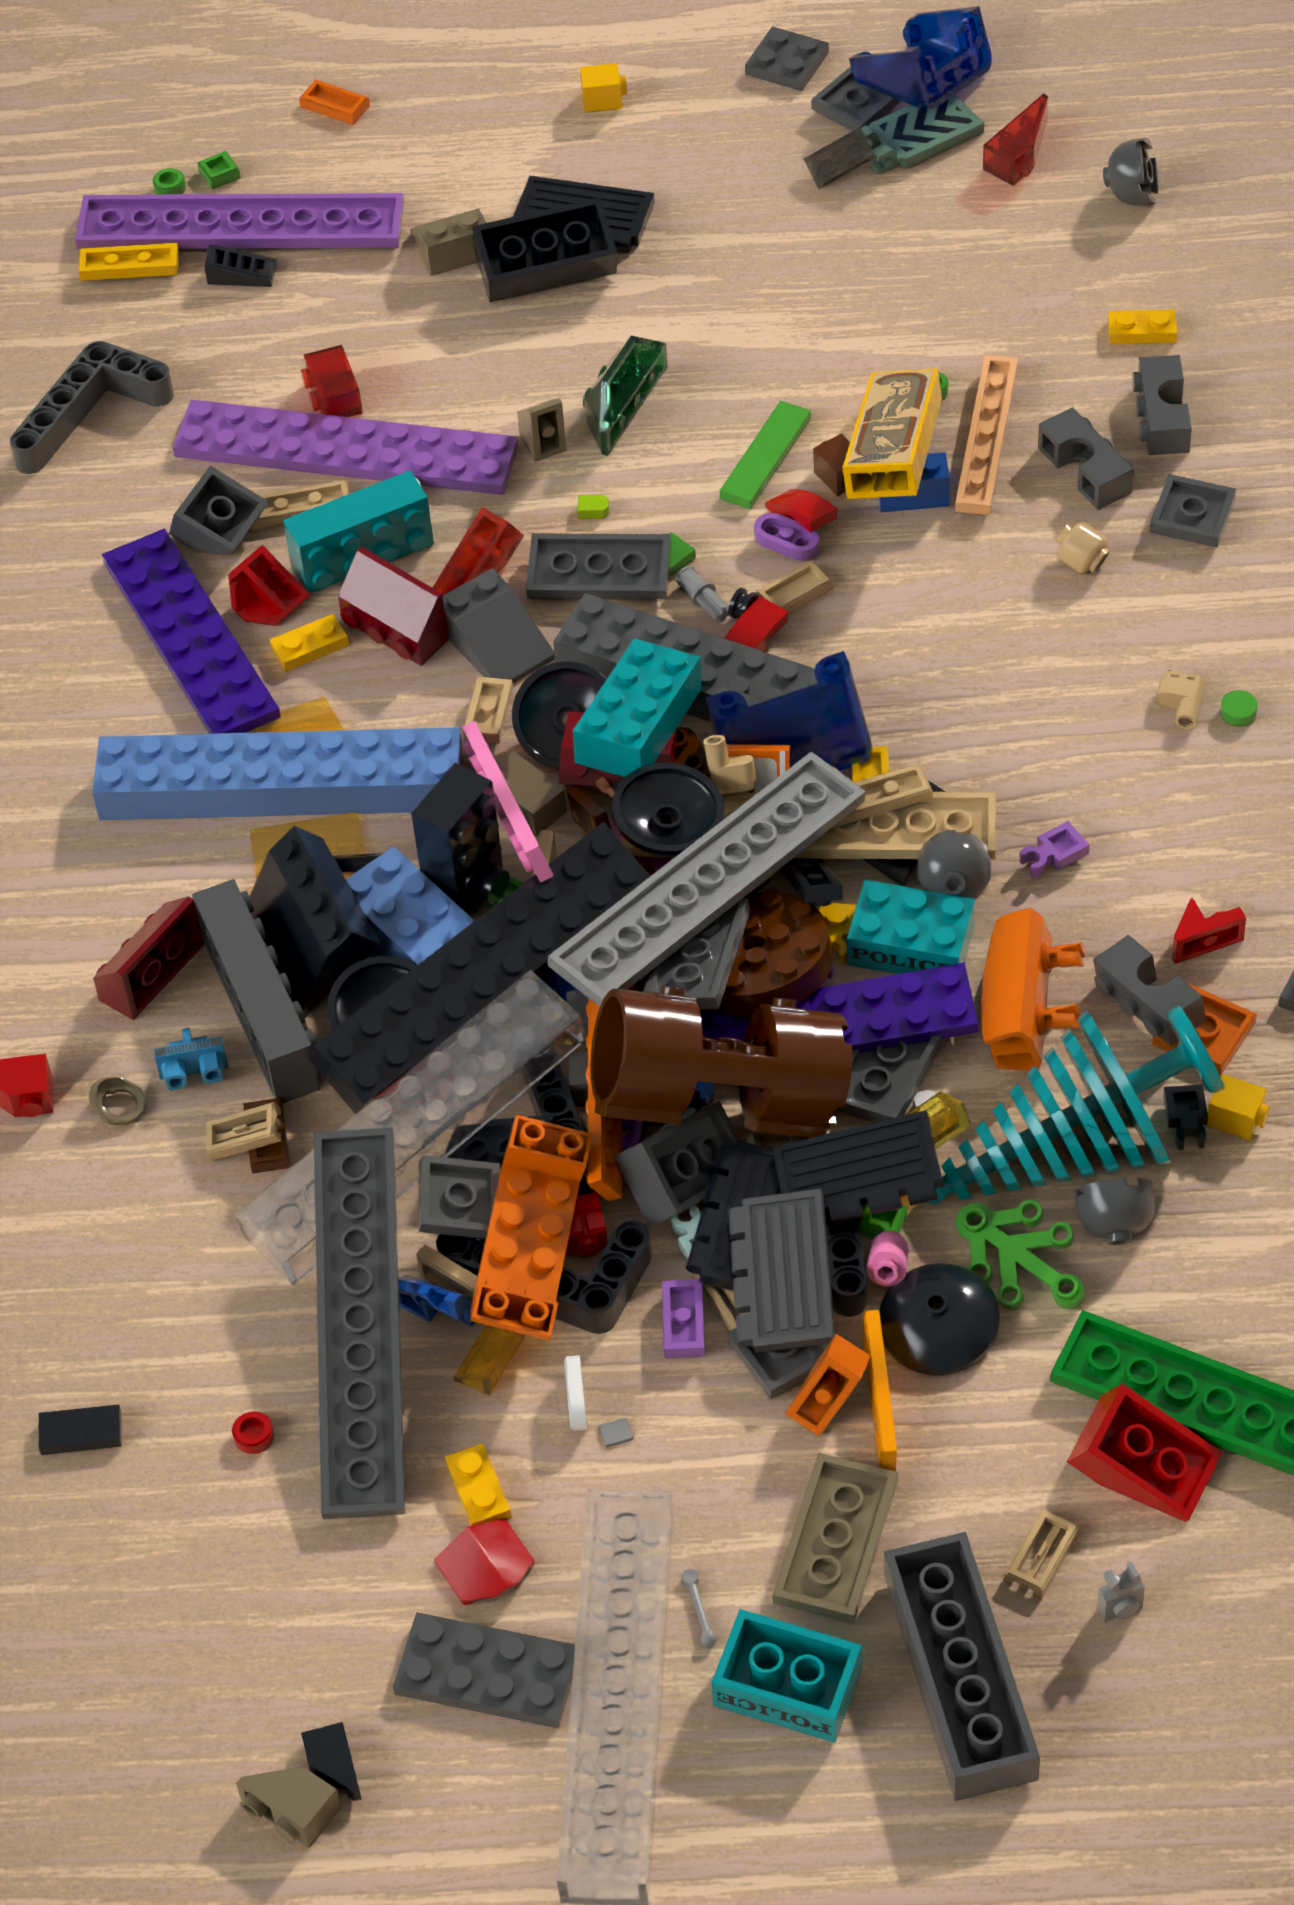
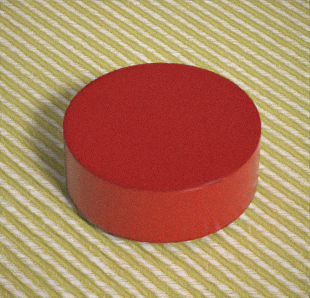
[232,1411,274,1454]

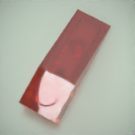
[983,93,1049,186]
[432,507,524,596]

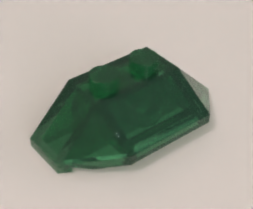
[583,335,668,456]

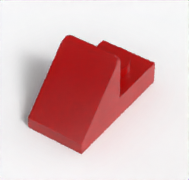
[1172,898,1246,964]

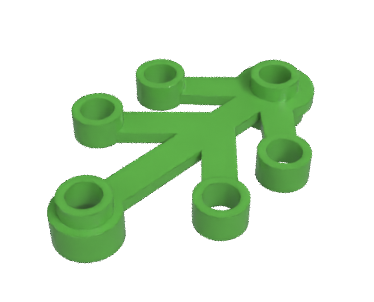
[956,1199,1085,1310]

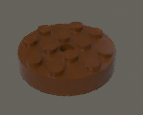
[708,890,833,1018]

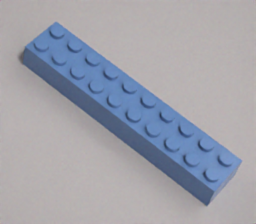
[93,727,464,820]

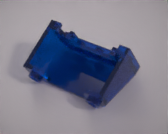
[849,6,992,110]
[705,651,873,771]

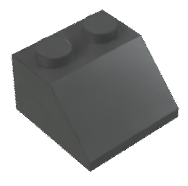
[169,466,269,554]

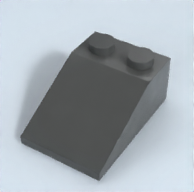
[443,568,555,683]
[614,1101,740,1226]

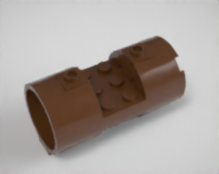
[590,986,852,1138]

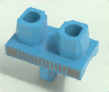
[154,1028,228,1091]

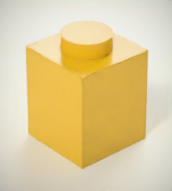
[580,63,627,112]
[1206,1074,1270,1141]

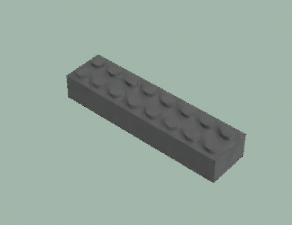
[553,593,845,755]

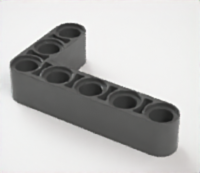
[10,341,174,474]

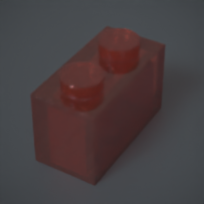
[300,345,363,417]

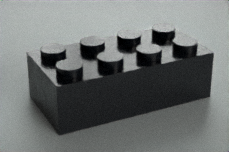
[472,197,617,302]
[411,763,503,915]

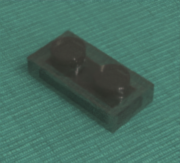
[804,127,876,189]

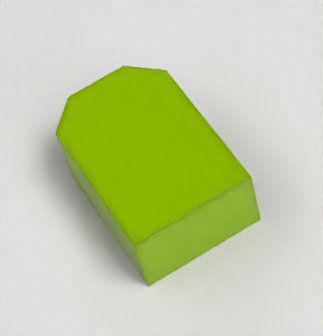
[577,495,610,519]

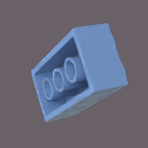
[346,846,474,965]

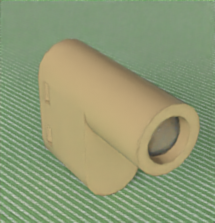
[1156,670,1206,730]
[703,735,757,794]

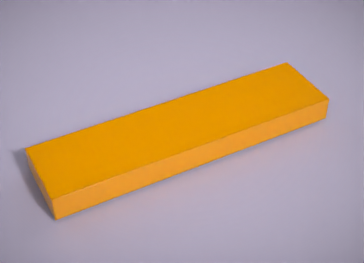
[862,1310,897,1471]

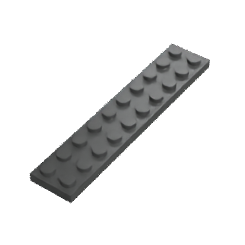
[313,1127,406,1519]

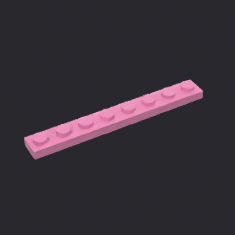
[461,721,554,883]

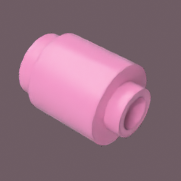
[866,1231,910,1286]

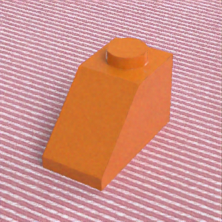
[785,1334,870,1437]

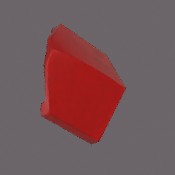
[228,544,311,626]
[434,1518,535,1605]

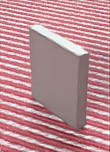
[599,1418,633,1447]

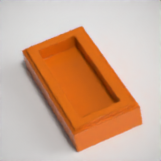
[299,79,370,125]

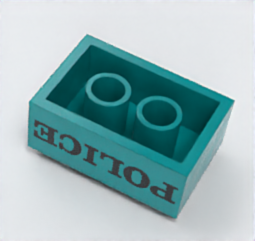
[847,880,975,974]
[711,1609,862,1743]

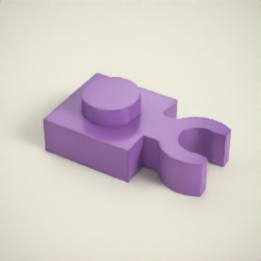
[1019,821,1089,877]

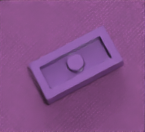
[662,1279,705,1358]

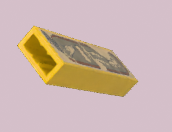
[843,368,942,499]

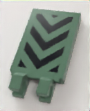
[853,88,984,175]

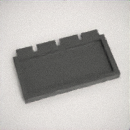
[728,1189,835,1353]

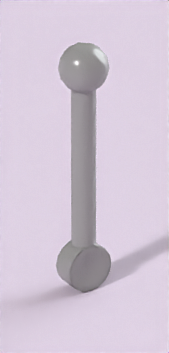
[682,1569,717,1647]

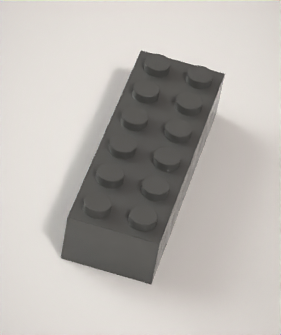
[192,879,320,1103]
[884,1532,1040,1801]

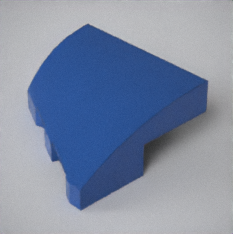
[399,1275,475,1327]

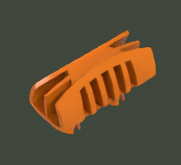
[981,908,1085,1071]

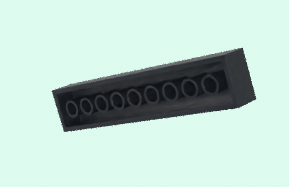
[308,822,650,1117]

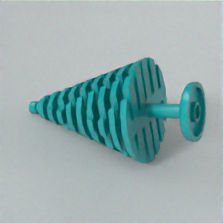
[929,1005,1225,1205]

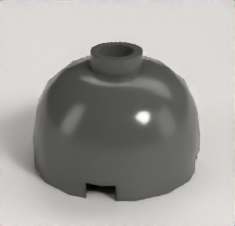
[1103,138,1159,204]
[917,830,992,900]
[1074,1178,1155,1245]

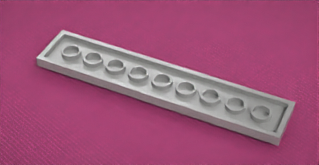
[548,752,866,1007]

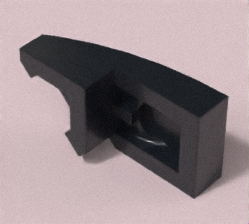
[301,1722,362,1801]

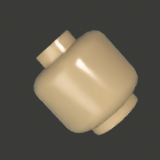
[1056,522,1110,574]

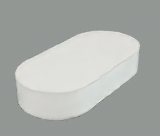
[564,1355,587,1432]

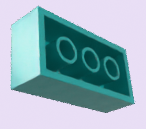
[283,470,434,594]
[573,638,702,777]

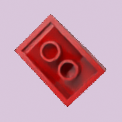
[1067,1383,1223,1522]

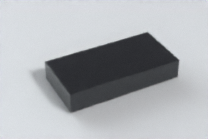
[39,1404,122,1455]

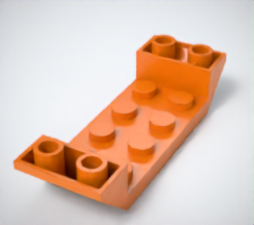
[470,1115,593,1341]

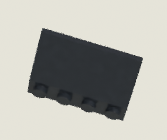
[250,826,381,1018]

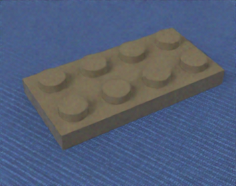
[772,1453,898,1623]

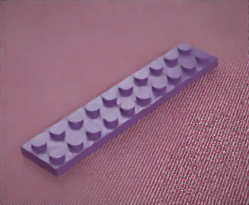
[75,193,404,249]
[173,399,518,495]

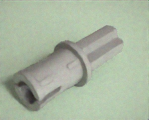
[675,565,729,622]

